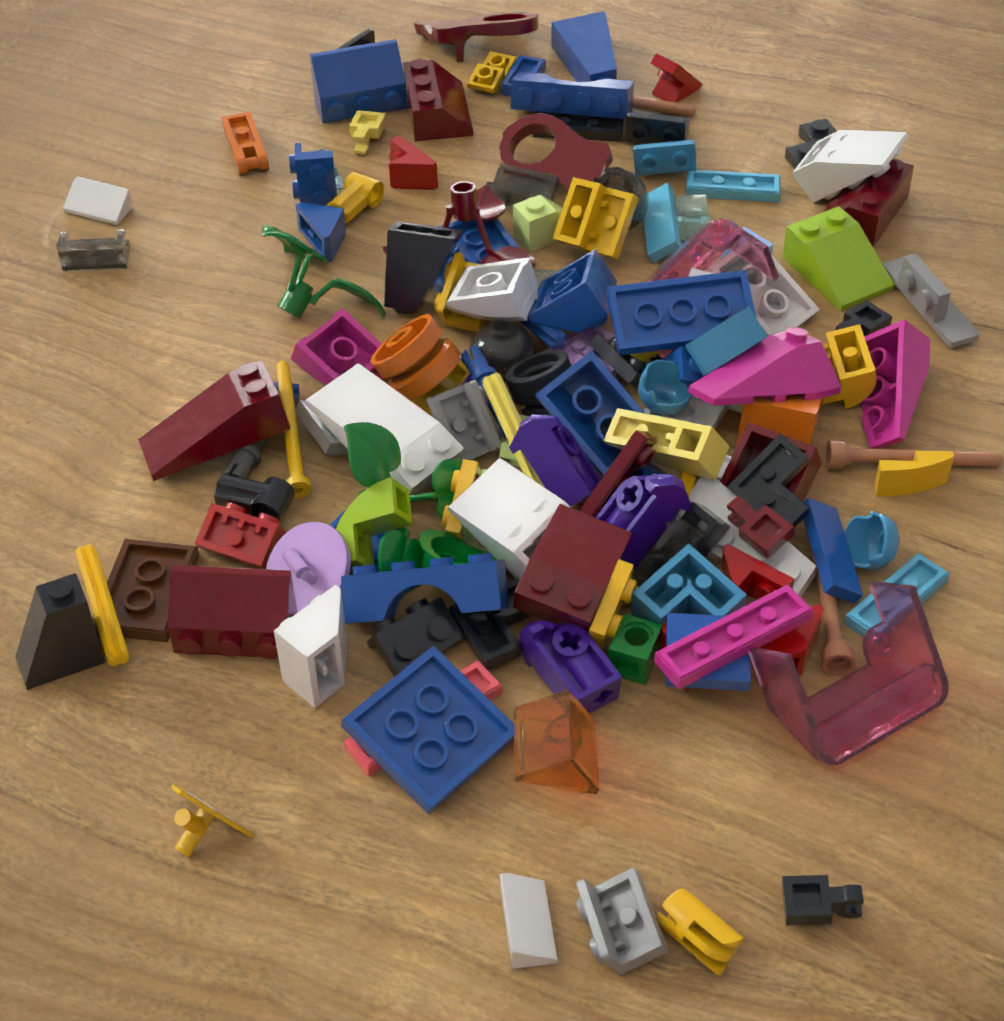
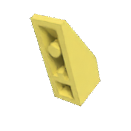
[603,408,730,480]

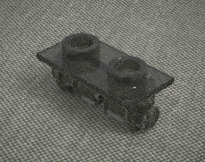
[632,514,704,587]

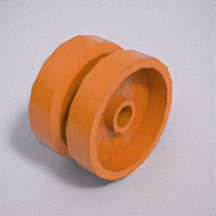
[370,314,461,401]

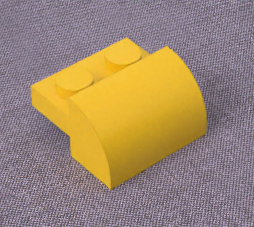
[552,177,639,260]
[822,324,876,409]

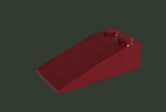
[138,360,291,481]

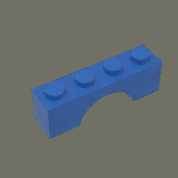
[511,72,634,119]
[341,553,509,624]

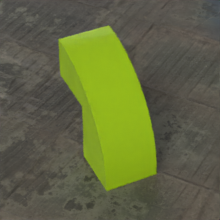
[336,477,412,575]

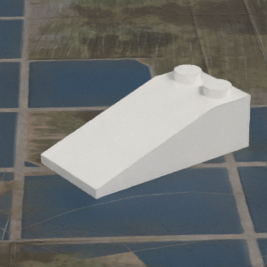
[305,363,464,495]

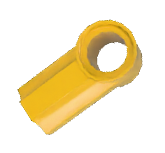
[326,172,384,224]

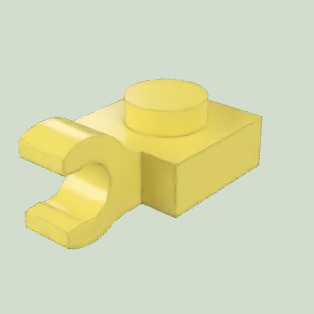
[349,110,386,155]

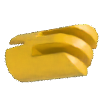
[656,889,744,976]

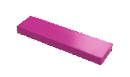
[654,584,813,690]

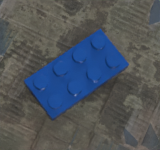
[607,270,757,356]

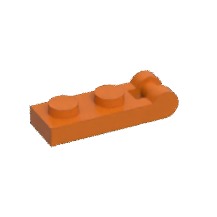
[221,112,269,175]

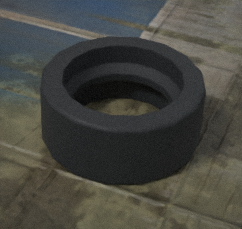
[505,350,572,406]

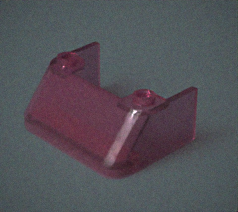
[643,218,779,356]
[748,581,949,765]

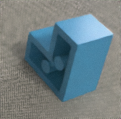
[631,543,747,624]

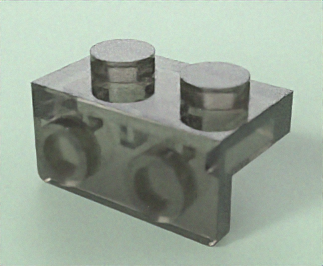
[486,163,560,208]

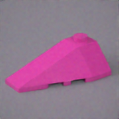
[859,319,930,449]
[688,327,841,406]

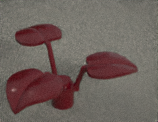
[383,181,536,267]

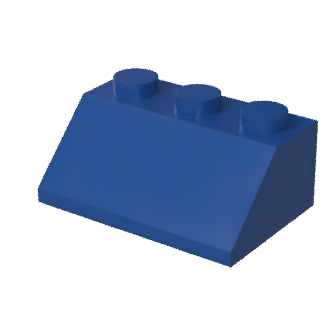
[310,39,408,123]
[528,249,617,333]
[535,351,646,476]

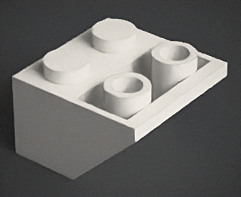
[274,585,347,708]

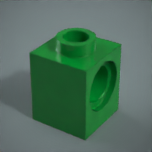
[608,614,663,685]

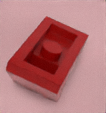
[651,53,702,103]
[389,135,438,190]
[721,544,794,600]

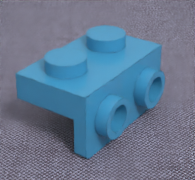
[633,139,697,176]

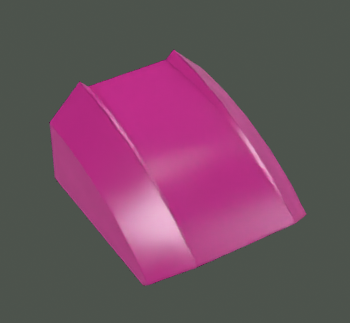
[291,308,387,385]

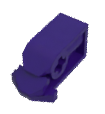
[509,414,601,507]
[595,474,692,569]
[519,620,622,722]

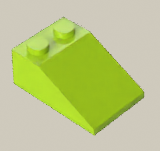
[782,206,895,311]

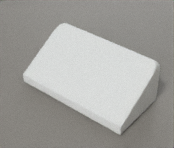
[63,177,133,225]
[500,873,558,969]

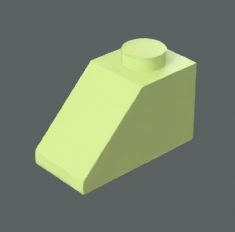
[513,195,562,252]

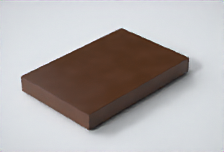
[92,539,199,642]

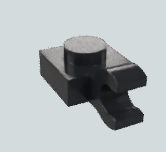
[836,300,893,337]
[782,875,864,925]

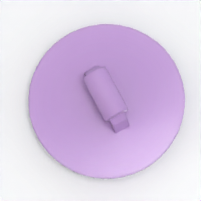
[266,522,351,613]

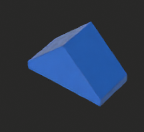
[295,202,346,263]

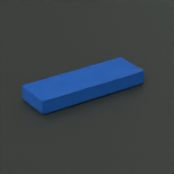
[803,498,863,604]

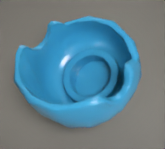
[638,360,692,416]
[844,511,900,570]

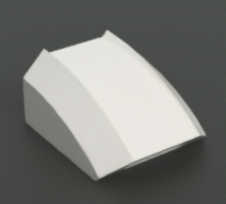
[444,258,538,322]

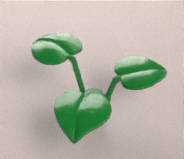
[262,224,386,319]
[344,422,462,592]

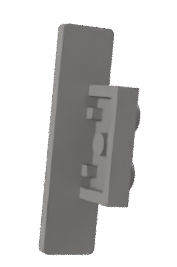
[883,253,980,348]

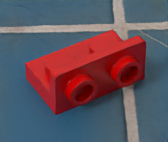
[194,503,287,569]

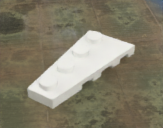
[666,477,817,597]

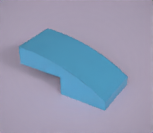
[685,306,768,376]

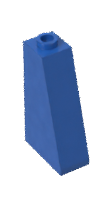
[551,11,617,82]

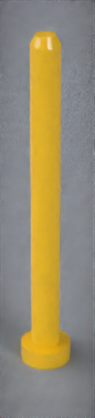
[276,360,312,499]

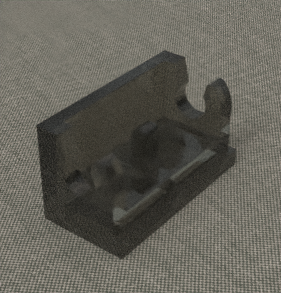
[56,229,130,271]

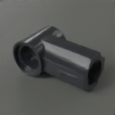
[214,474,295,521]

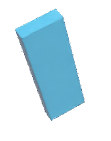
[686,170,781,203]
[641,182,681,263]
[844,553,950,645]

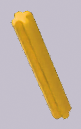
[75,543,129,667]

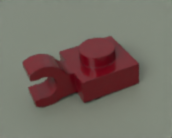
[727,496,794,559]

